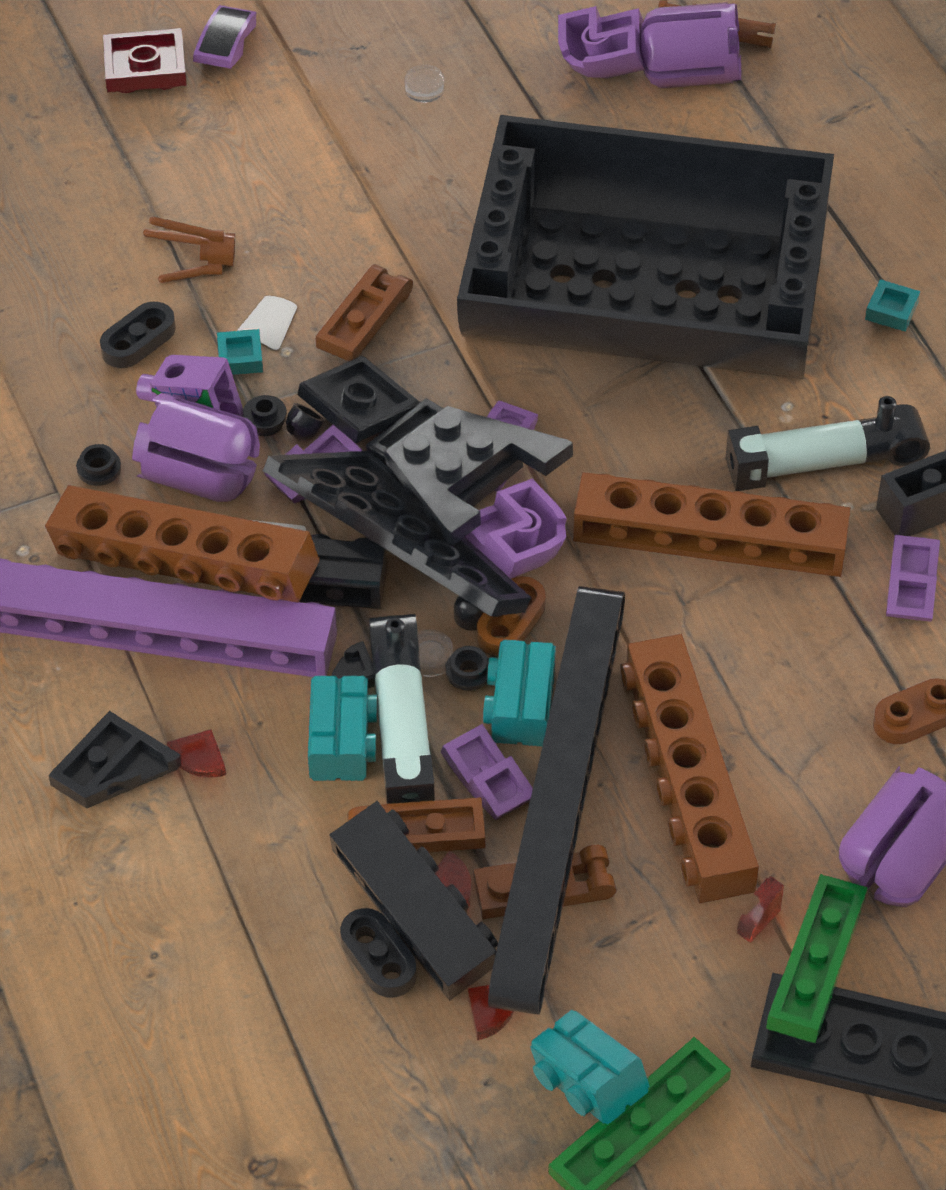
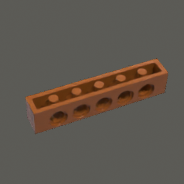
[573,472,851,577]
[45,485,320,603]
[620,634,759,904]

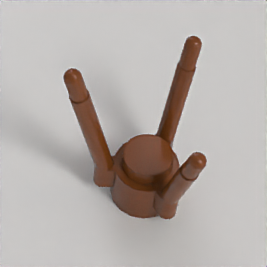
[143,217,235,283]

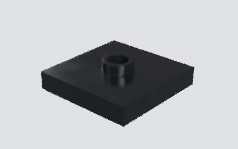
[297,355,421,443]

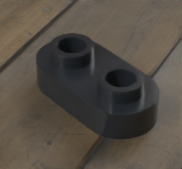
[100,301,176,368]
[340,908,417,998]

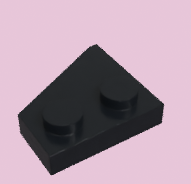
[48,711,182,808]

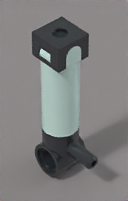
[725,396,931,491]
[369,614,435,804]

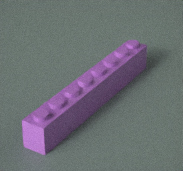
[0,559,337,677]

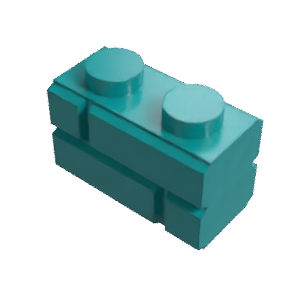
[483,640,556,747]
[308,676,378,781]
[530,1010,650,1125]

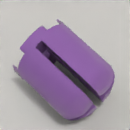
[640,2,741,88]
[132,393,260,502]
[839,766,946,907]

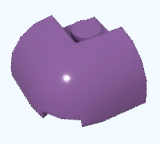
[558,6,647,78]
[465,478,567,579]

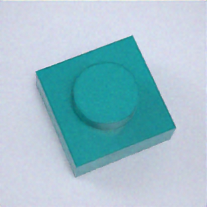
[865,279,920,332]
[217,329,263,375]

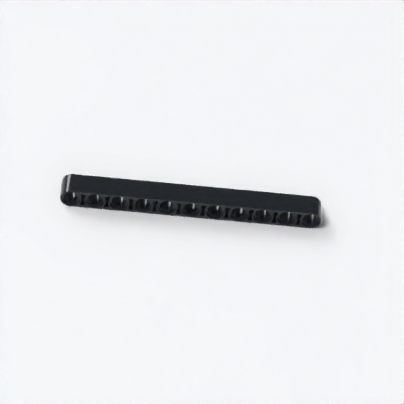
[488,586,625,1015]

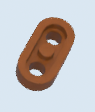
[477,576,546,656]
[873,678,946,744]

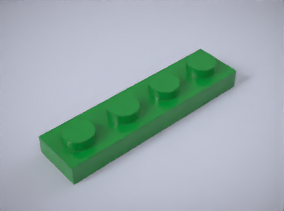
[766,874,868,1043]
[548,1037,731,1190]

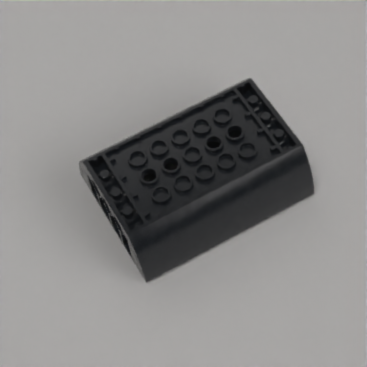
[457,115,834,379]

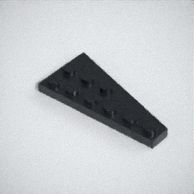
[263,451,531,617]

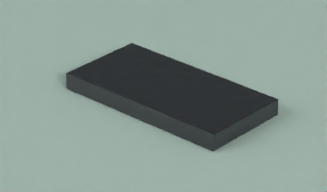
[751,973,946,1113]

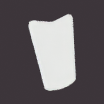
[237,296,298,350]

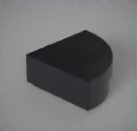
[332,641,375,688]

